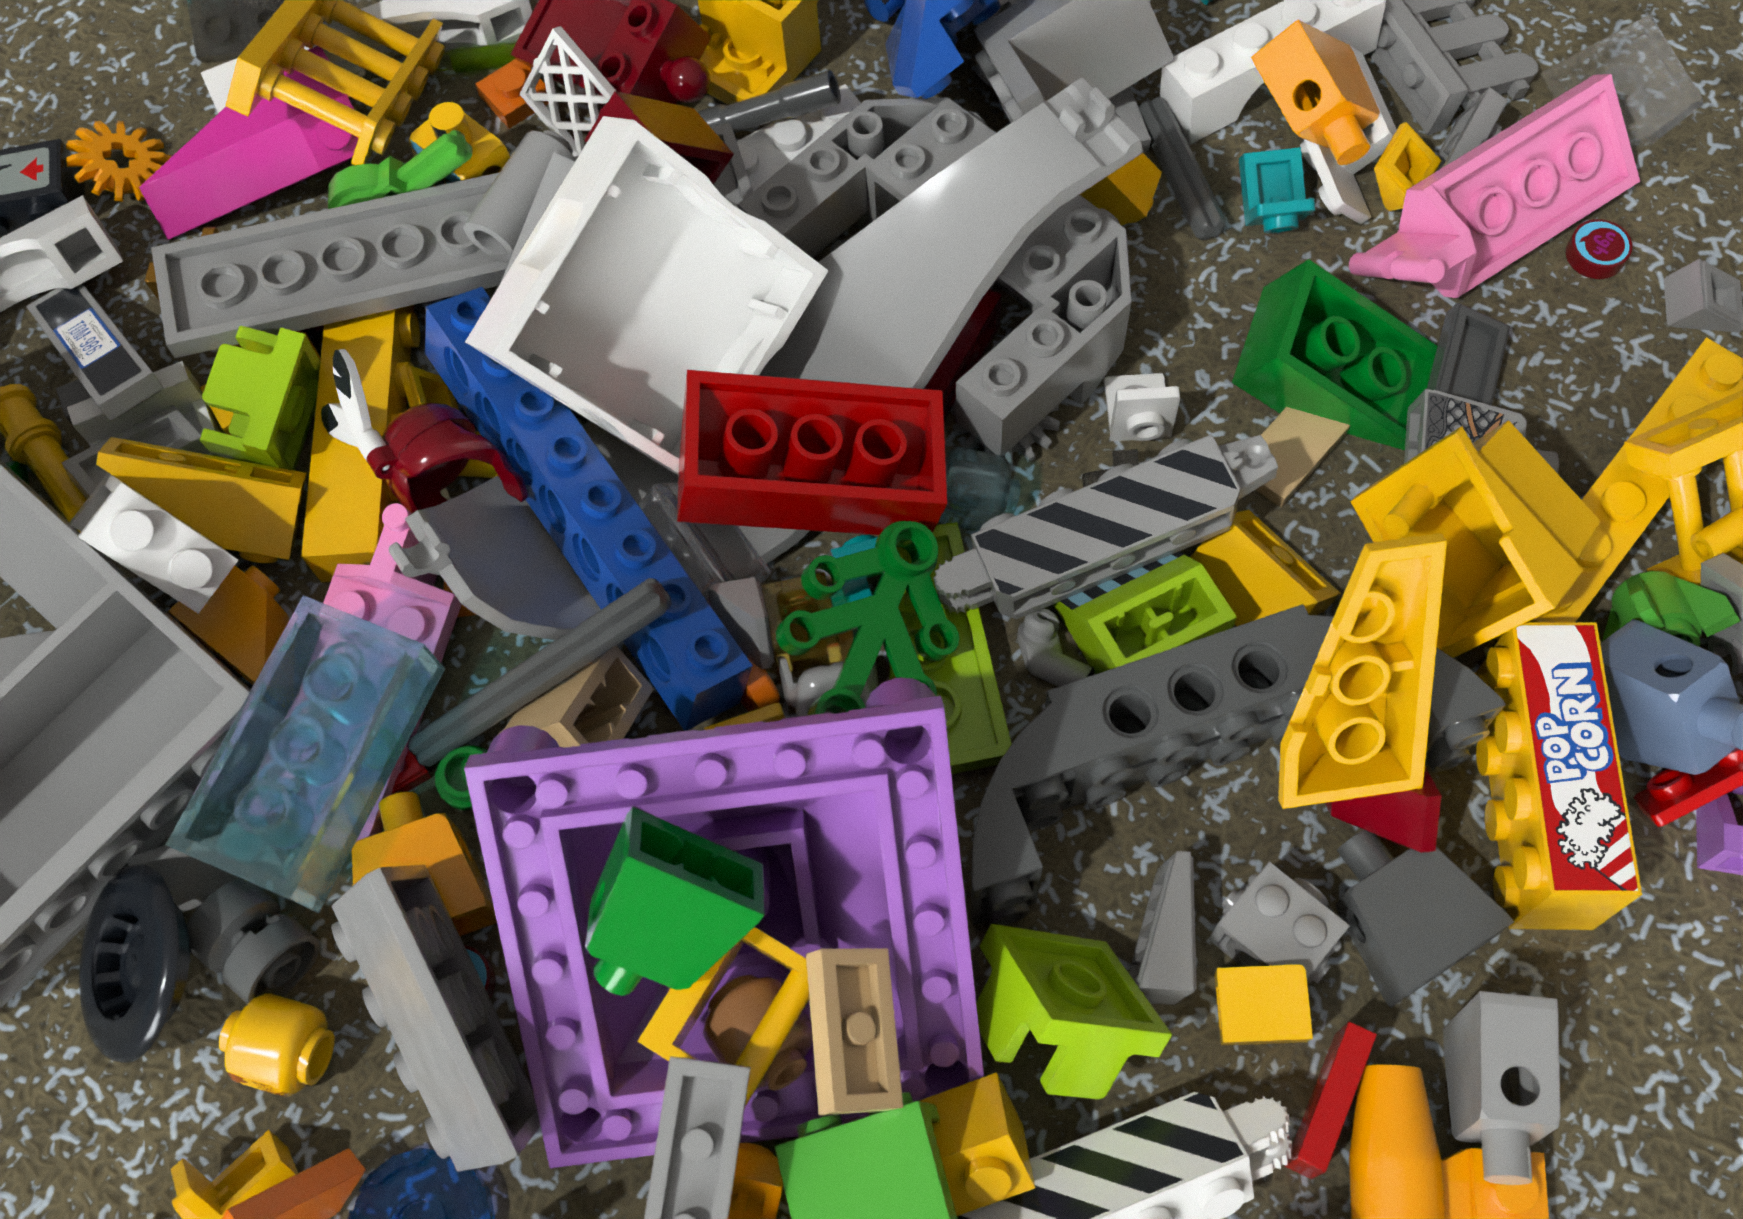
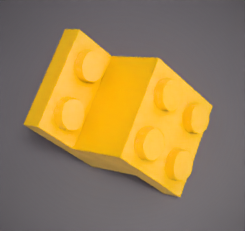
[698,0,821,105]

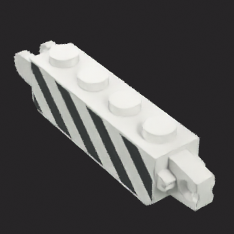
[957,1092,1292,1219]

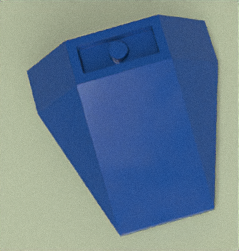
[885,0,1002,99]

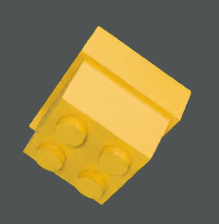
[1350,420,1601,658]

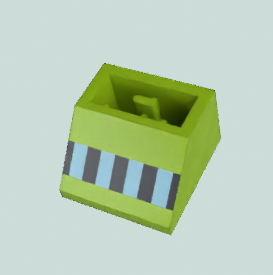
[1052,552,1237,674]

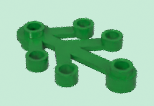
[776,521,960,716]

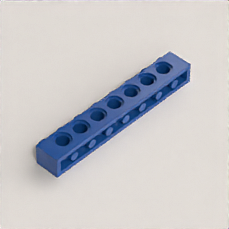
[425,287,753,731]

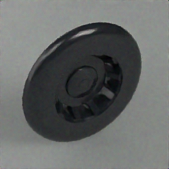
[79,864,190,1063]

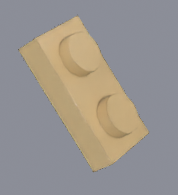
[806,948,903,1115]

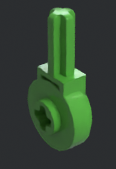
[328,130,473,209]

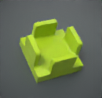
[199,326,320,471]
[976,924,1172,1099]

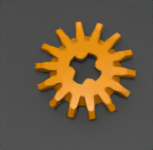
[66,121,171,202]

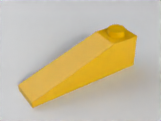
[1278,533,1447,809]

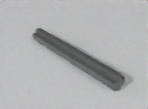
[408,578,672,766]

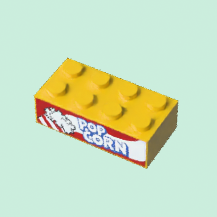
[1475,622,1642,930]

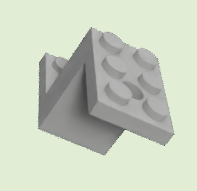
[974,0,1174,123]

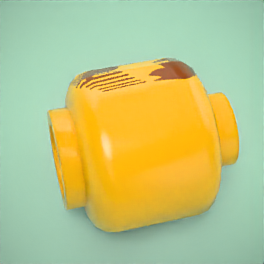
[219,993,335,1097]

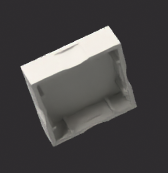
[465,116,828,475]

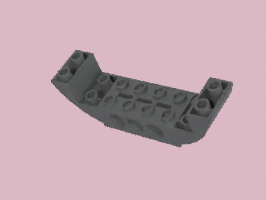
[971,604,1506,926]

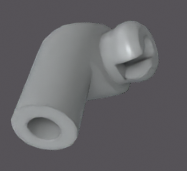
[1017,608,1094,687]

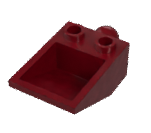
[510,0,712,107]

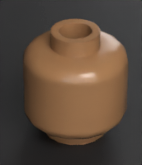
[703,974,813,1091]

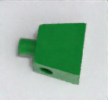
[585,806,765,996]

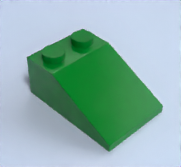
[1232,259,1438,450]

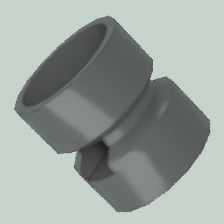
[186,878,320,1004]

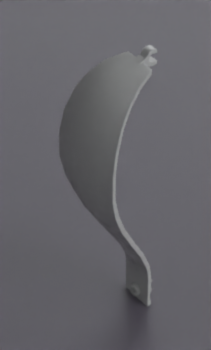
[389,77,1143,640]

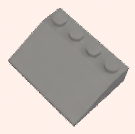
[331,864,540,1172]

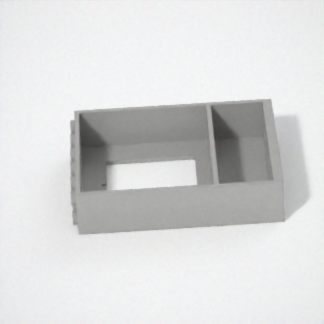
[0,459,281,1009]

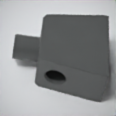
[1335,830,1514,1008]

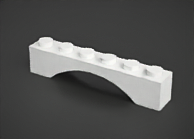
[201,0,532,113]

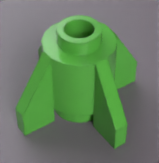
[1602,571,1741,647]

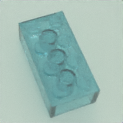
[165,595,445,913]

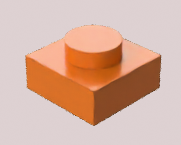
[475,59,549,129]

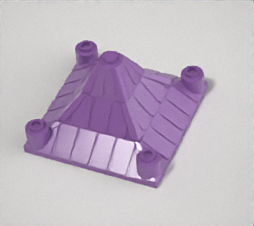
[464,677,984,1168]

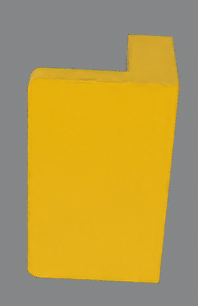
[1190,509,1341,626]

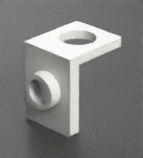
[1104,373,1180,441]

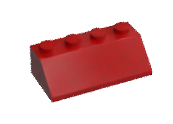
[677,370,947,535]

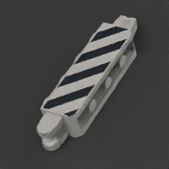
[933,434,1278,619]

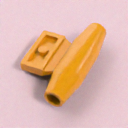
[1349,1065,1549,1219]

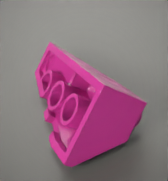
[139,46,359,240]

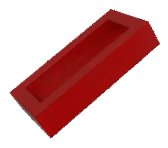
[1285,1022,1377,1180]

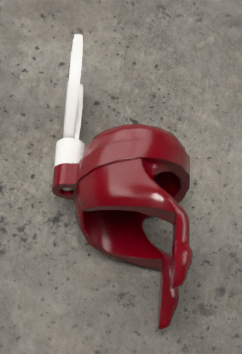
[321,349,528,513]

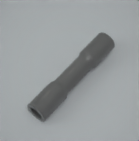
[698,70,841,134]

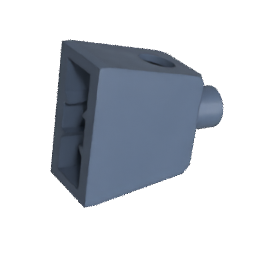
[1600,619,1743,775]

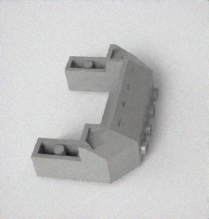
[738,97,1132,458]

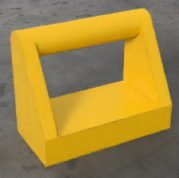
[637,927,809,1107]

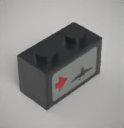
[0,139,85,238]

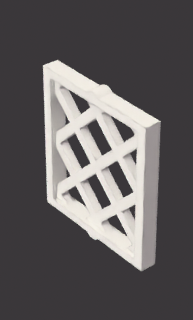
[519,26,616,156]

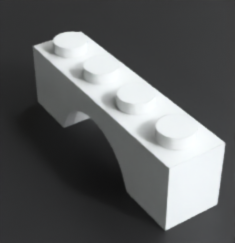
[1160,0,1386,145]
[0,195,123,312]

